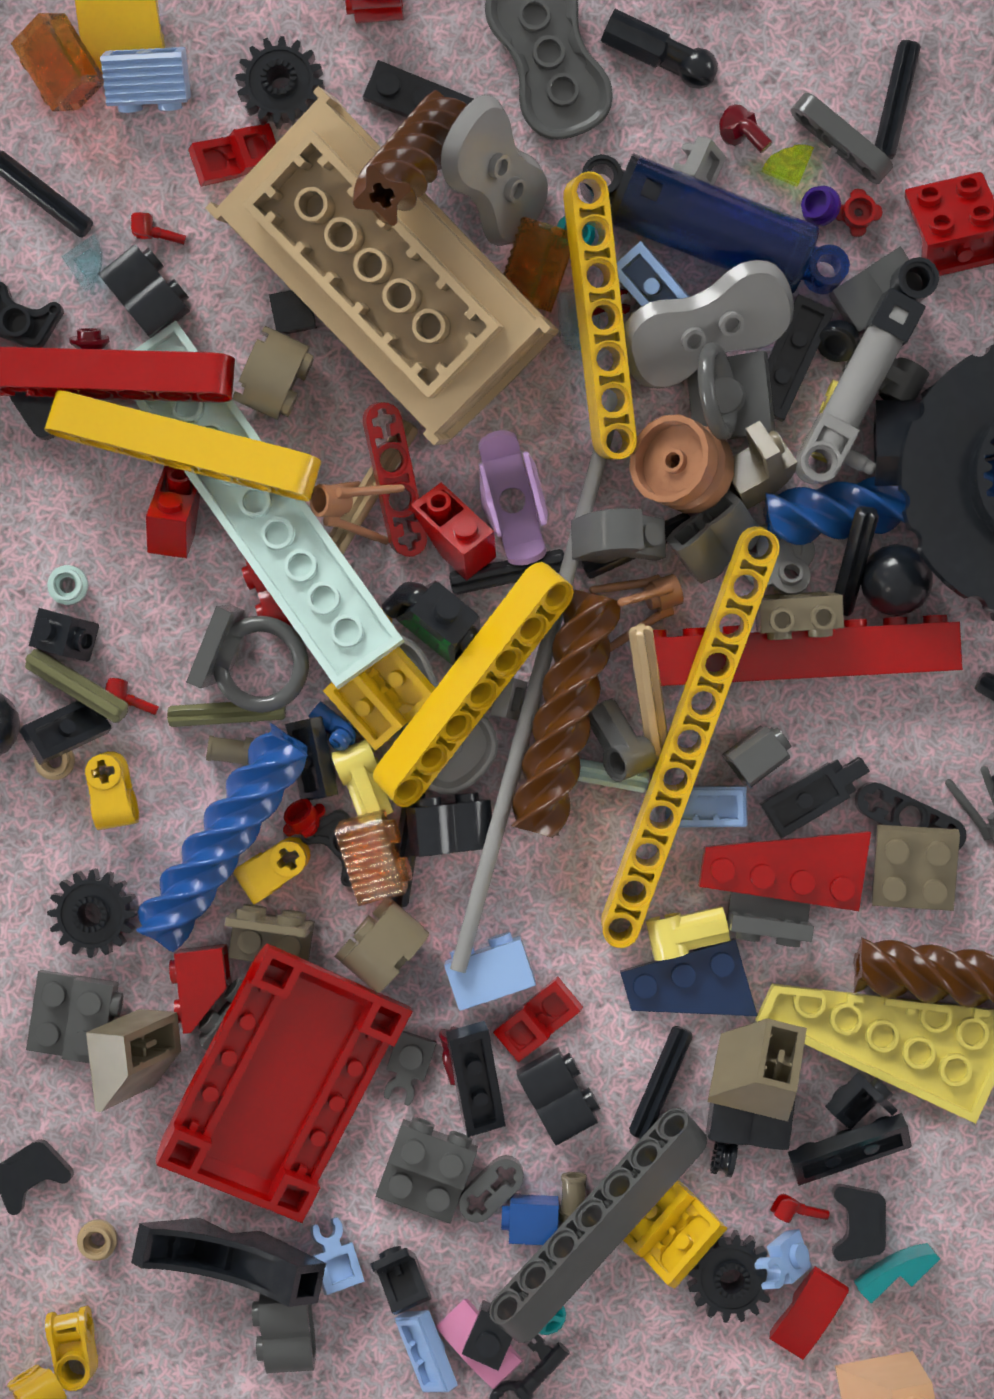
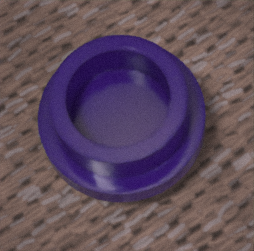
[801,185,841,227]

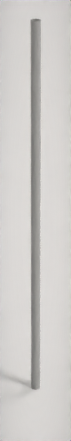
[450,311,635,973]

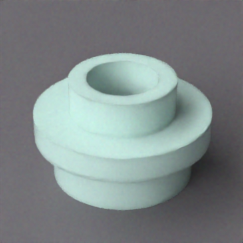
[47,565,88,605]

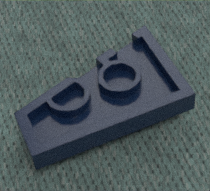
[620,938,758,1016]

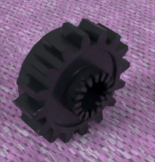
[235,36,325,129]
[47,868,138,958]
[687,1230,771,1323]

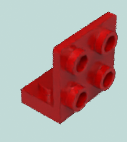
[905,172,994,276]

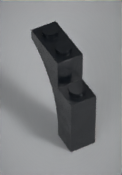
[131,1218,326,1307]

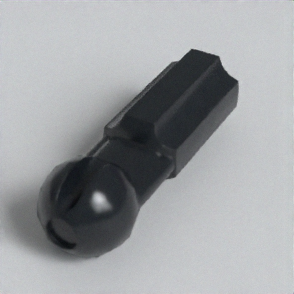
[601,8,718,89]

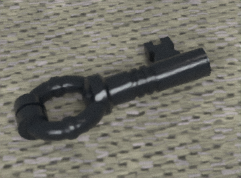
[489,1334,570,1399]

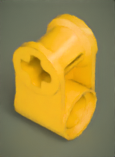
[85,751,139,831]
[233,837,311,905]
[45,1305,98,1391]
[7,1365,67,1399]

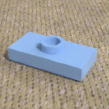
[666,785,748,827]
[395,1310,458,1392]

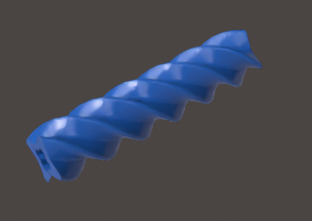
[763,460,994,545]
[136,723,308,952]

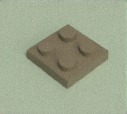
[871,825,960,911]

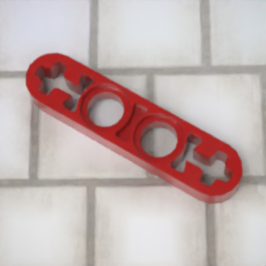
[363,402,427,557]

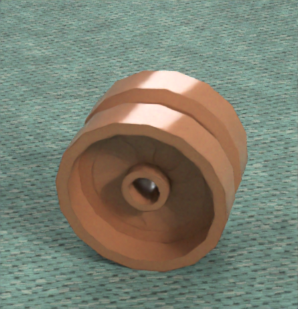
[629,414,735,514]

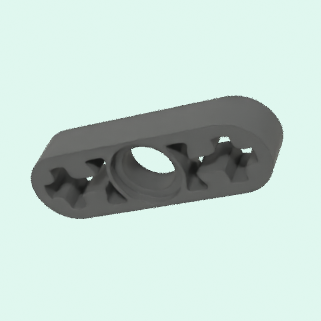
[790,93,893,184]

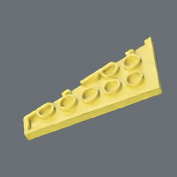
[755,983,994,1124]

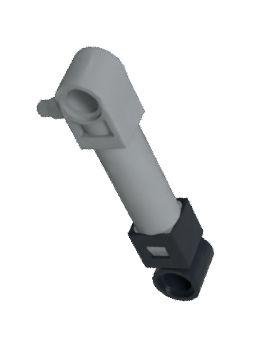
[795,257,939,485]

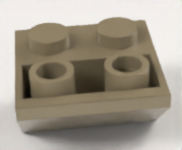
[86,1009,181,1112]
[707,1019,807,1121]

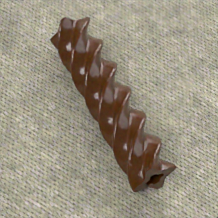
[353,90,467,226]
[511,589,621,838]
[853,937,994,1008]

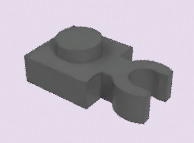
[384,1031,437,1106]

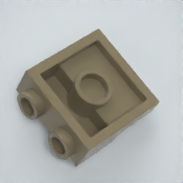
[756,591,844,640]

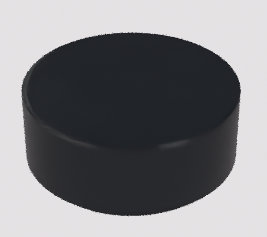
[818,320,860,362]

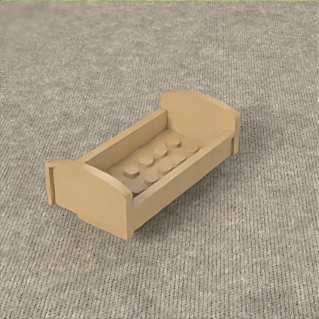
[205,86,559,446]

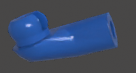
[308,701,357,751]

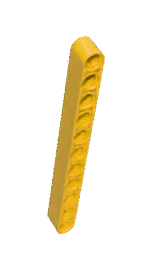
[601,526,780,948]

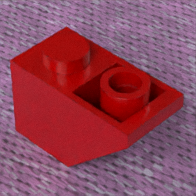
[146,466,201,559]
[411,482,496,581]
[169,944,232,1034]

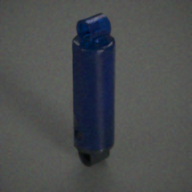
[580,153,850,295]

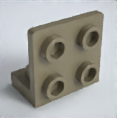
[225,904,315,962]

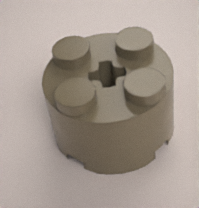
[233,326,314,420]
[334,895,429,993]

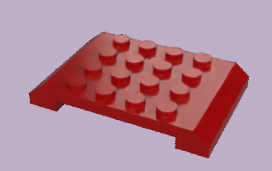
[155,943,413,1223]

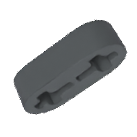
[459,1155,524,1223]

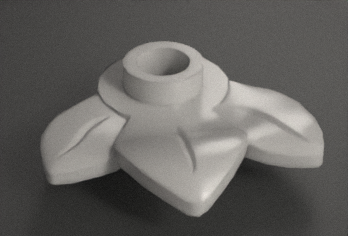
[743,525,815,595]

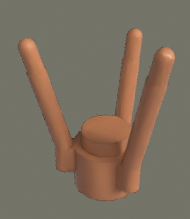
[310,481,405,545]
[589,574,684,652]

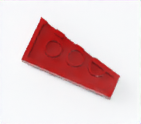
[698,831,871,912]

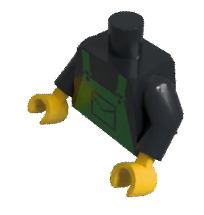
[381,581,480,666]

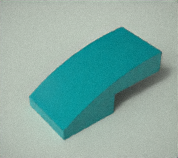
[854,1243,940,1304]

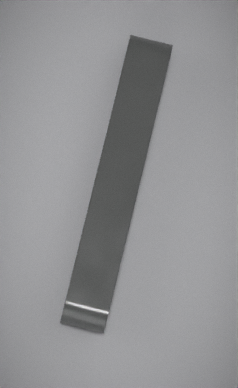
[490,1108,707,1343]

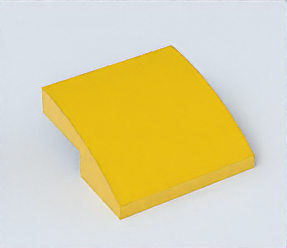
[75,0,165,84]
[323,647,435,751]
[623,1180,728,1289]

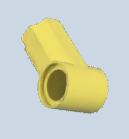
[331,740,394,824]
[645,906,731,961]

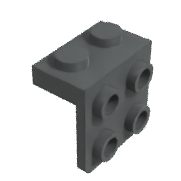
[727,892,814,947]

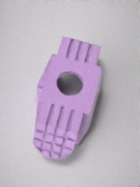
[478,430,548,565]

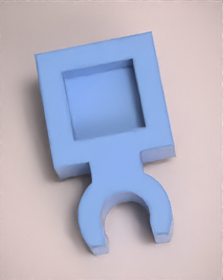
[310,1217,365,1295]
[755,1229,812,1290]

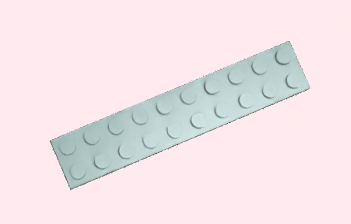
[134,320,405,689]

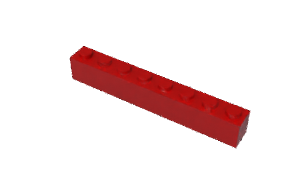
[636,614,963,687]

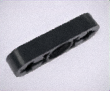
[855,782,966,850]

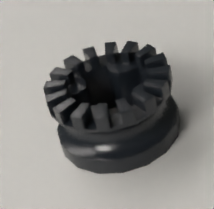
[710,1141,738,1178]

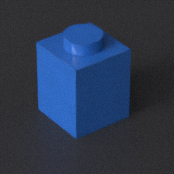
[501,1194,559,1245]

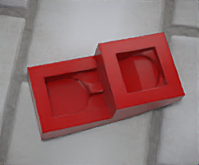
[188,123,276,187]
[493,976,583,1063]
[769,1266,849,1360]

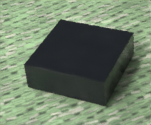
[269,290,317,335]

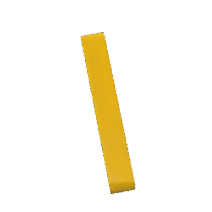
[563,171,637,459]
[44,390,322,501]
[373,562,574,807]

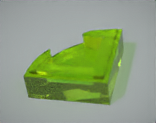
[761,144,814,187]

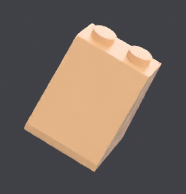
[835,1351,935,1399]

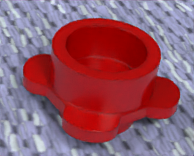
[835,188,883,237]
[283,799,326,838]

